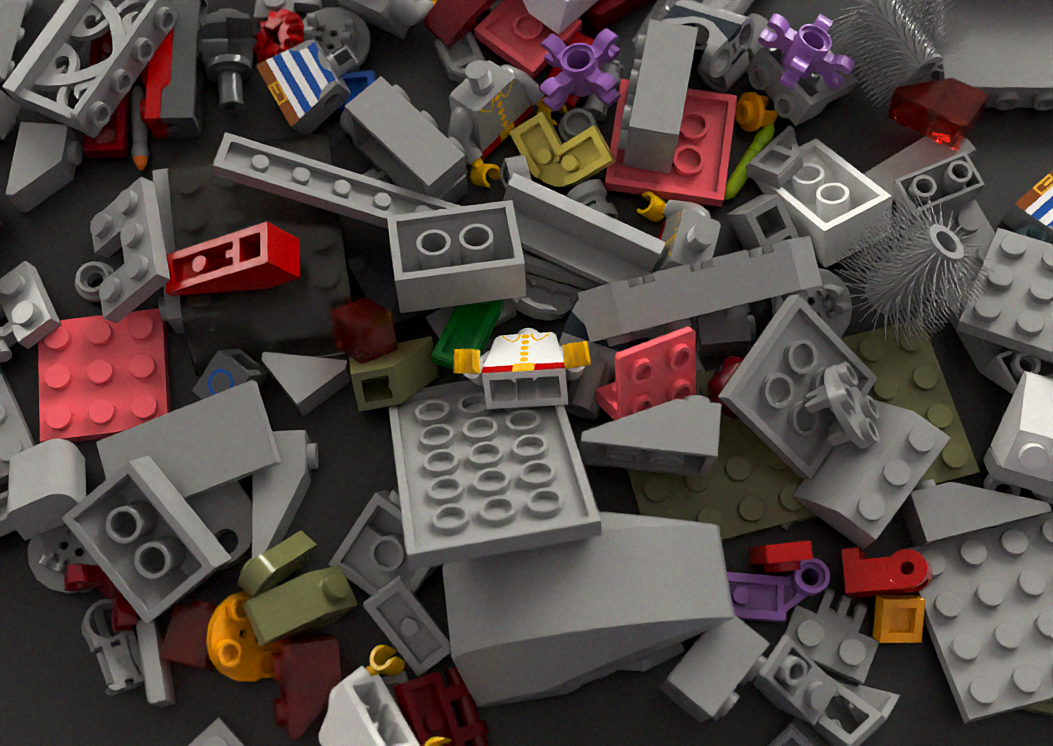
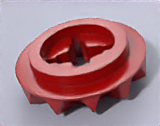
[252,8,304,64]

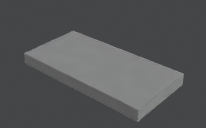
[96,380,282,501]

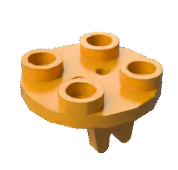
[206,591,289,682]

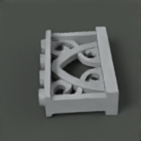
[2,0,179,138]

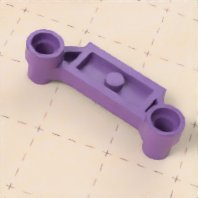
[727,558,830,623]

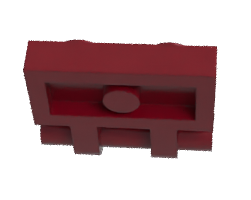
[393,666,489,746]

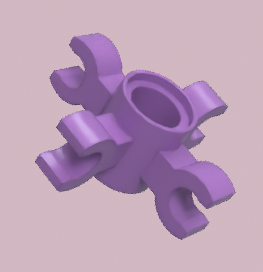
[758,14,855,90]
[539,28,621,111]

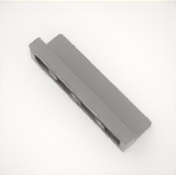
[503,173,666,285]

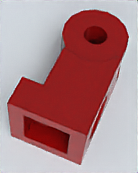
[841,547,932,599]

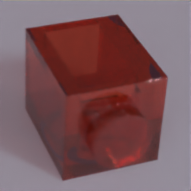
[330,297,398,364]
[159,600,218,672]

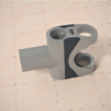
[662,0,755,78]
[559,299,650,420]

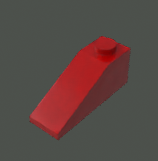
[166,222,300,296]

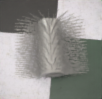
[829,0,975,107]
[834,193,994,348]

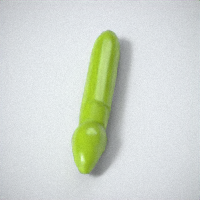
[724,123,775,200]

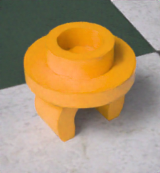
[735,92,778,132]

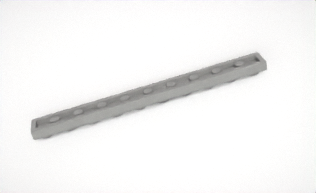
[212,132,602,290]

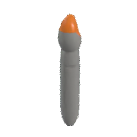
[130,85,150,171]

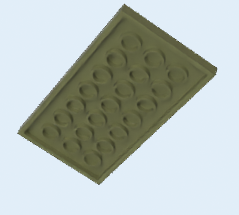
[609,319,980,542]

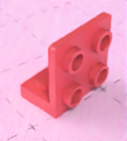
[596,326,696,421]

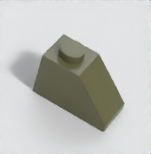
[243,565,358,646]

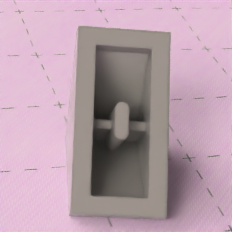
[262,352,351,417]

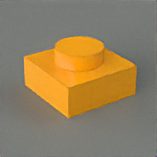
[873,594,925,643]

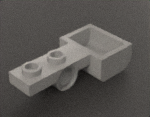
[0,439,86,540]

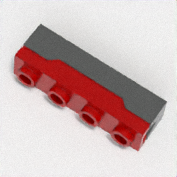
[140,0,208,138]

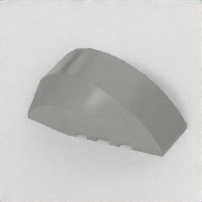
[442,512,734,708]

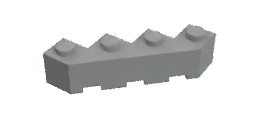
[578,235,822,347]

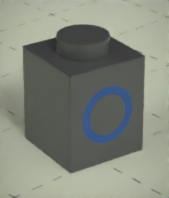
[192,348,270,399]

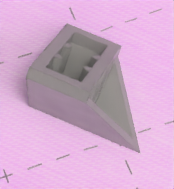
[809,673,900,746]

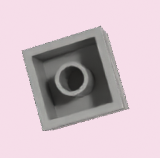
[658,615,770,724]

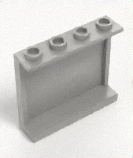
[932,0,1053,110]

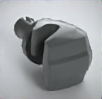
[201,8,254,114]

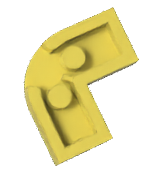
[509,112,616,187]

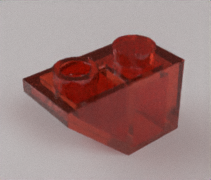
[887,78,989,151]
[270,633,341,739]

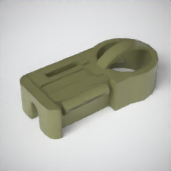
[238,530,317,598]

